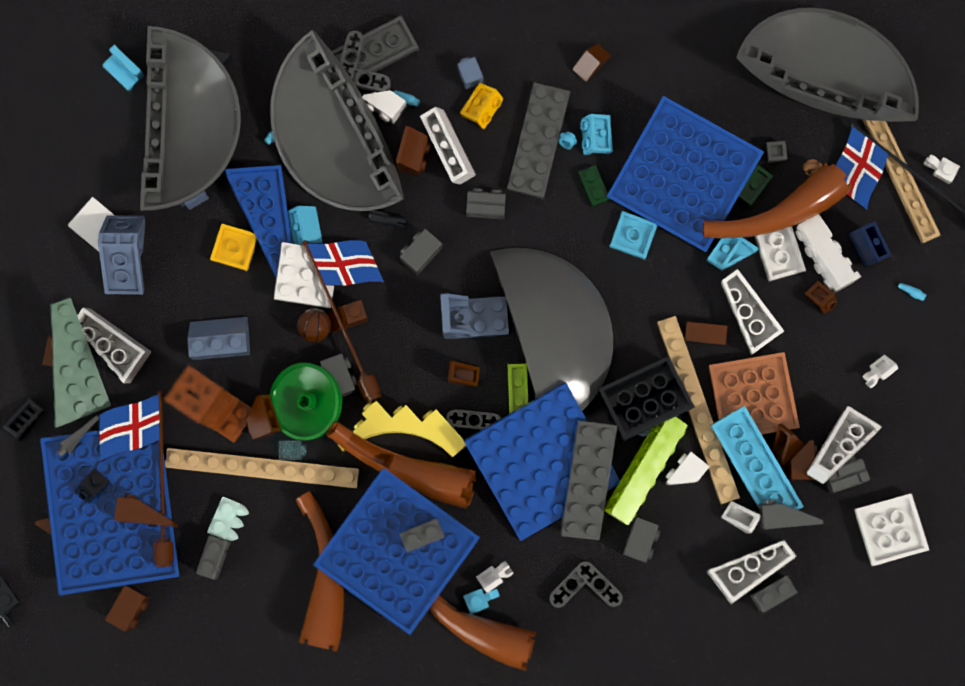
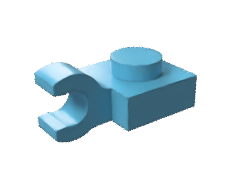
[464,588,500,614]

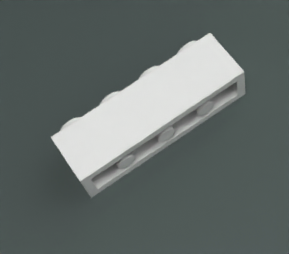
[420,107,476,184]

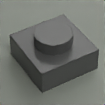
[765,141,787,163]

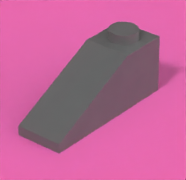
[758,499,823,529]

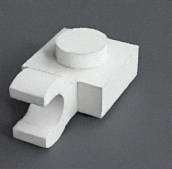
[924,155,960,184]
[863,355,898,388]
[476,561,513,593]

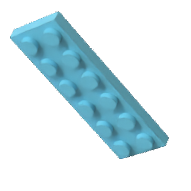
[710,406,804,510]

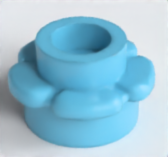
[559,132,577,149]

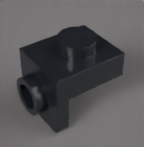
[75,469,110,504]

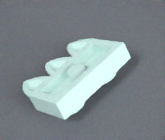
[207,496,249,541]

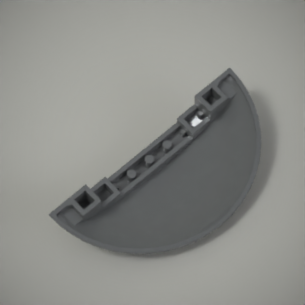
[736,8,919,122]
[140,26,241,211]
[270,30,404,211]
[490,248,613,411]

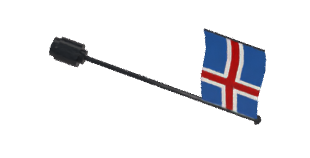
[836,121,965,224]

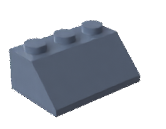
[188,317,250,360]

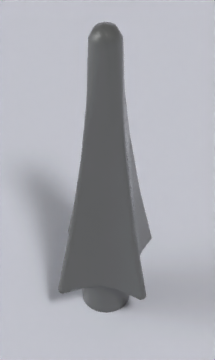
[56,416,99,457]

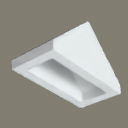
[721,501,761,533]

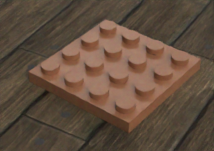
[708,352,800,435]

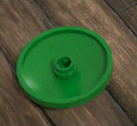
[270,363,342,440]

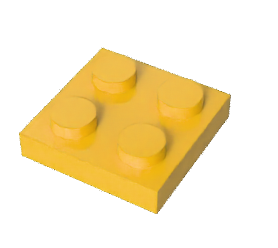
[210,224,257,271]

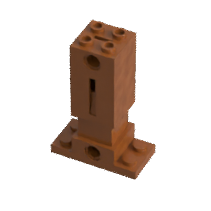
[164,366,252,443]

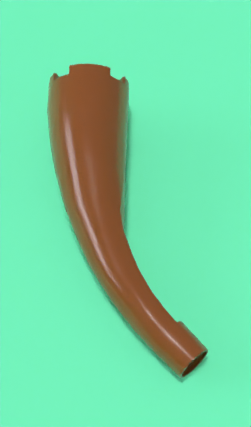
[703,163,852,238]
[327,421,476,509]
[295,491,344,652]
[429,595,536,671]

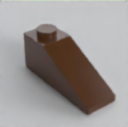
[114,494,178,527]

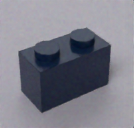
[848,221,892,268]

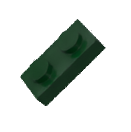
[578,165,610,208]
[738,165,773,207]

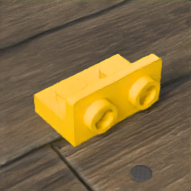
[460,83,503,129]

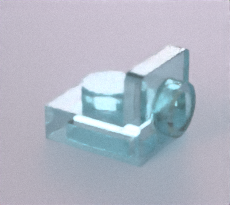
[279,440,306,461]

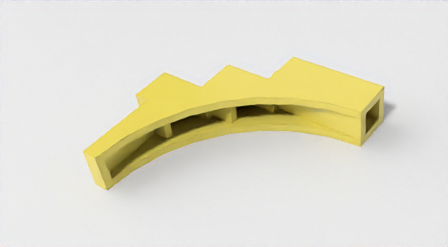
[338,401,466,458]

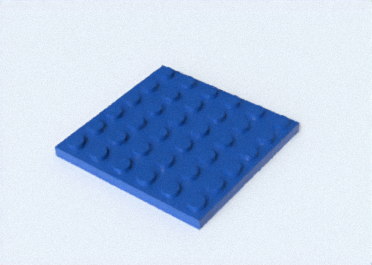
[607,96,764,252]
[463,382,620,541]
[313,468,480,635]

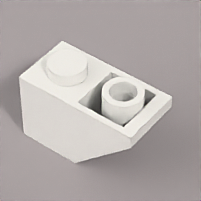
[362,90,406,124]
[665,452,710,485]

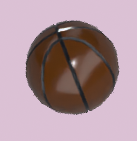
[297,309,331,342]

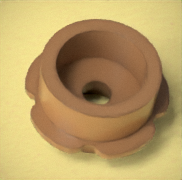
[803,159,822,176]

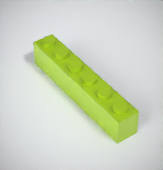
[604,417,688,525]

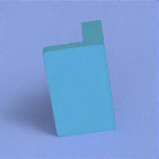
[103,45,144,91]
[287,206,322,245]

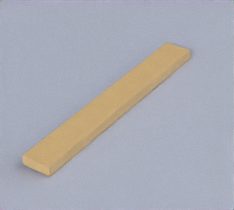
[862,119,941,244]

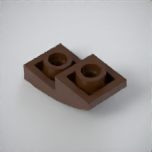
[685,322,728,345]

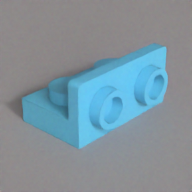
[580,114,613,155]

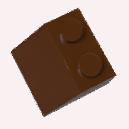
[396,126,432,177]

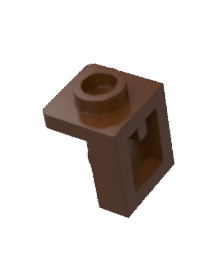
[805,281,837,314]

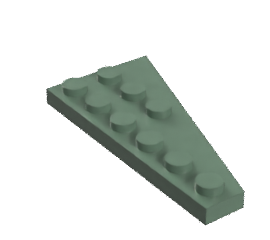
[50,297,111,428]

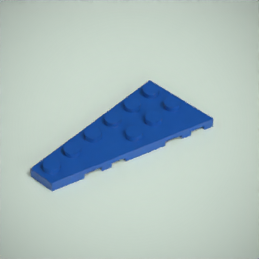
[224,165,292,278]

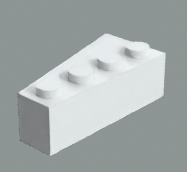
[795,214,861,293]
[721,269,784,355]
[77,308,151,383]
[806,406,882,484]
[707,540,796,604]

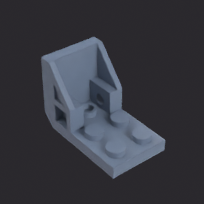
[98,215,145,294]
[441,294,509,339]

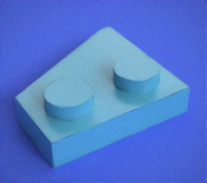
[707,237,759,271]

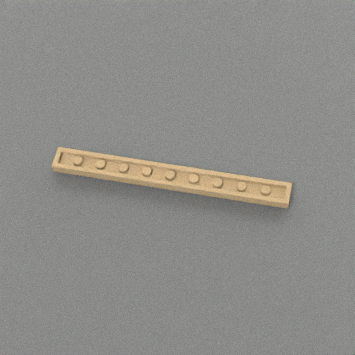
[657,316,740,504]
[165,448,360,489]

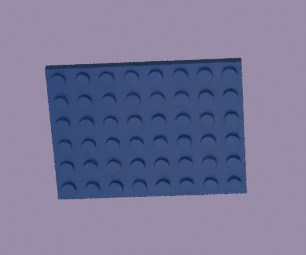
[40,430,179,595]

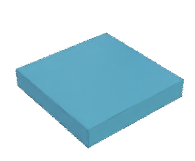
[609,211,657,260]

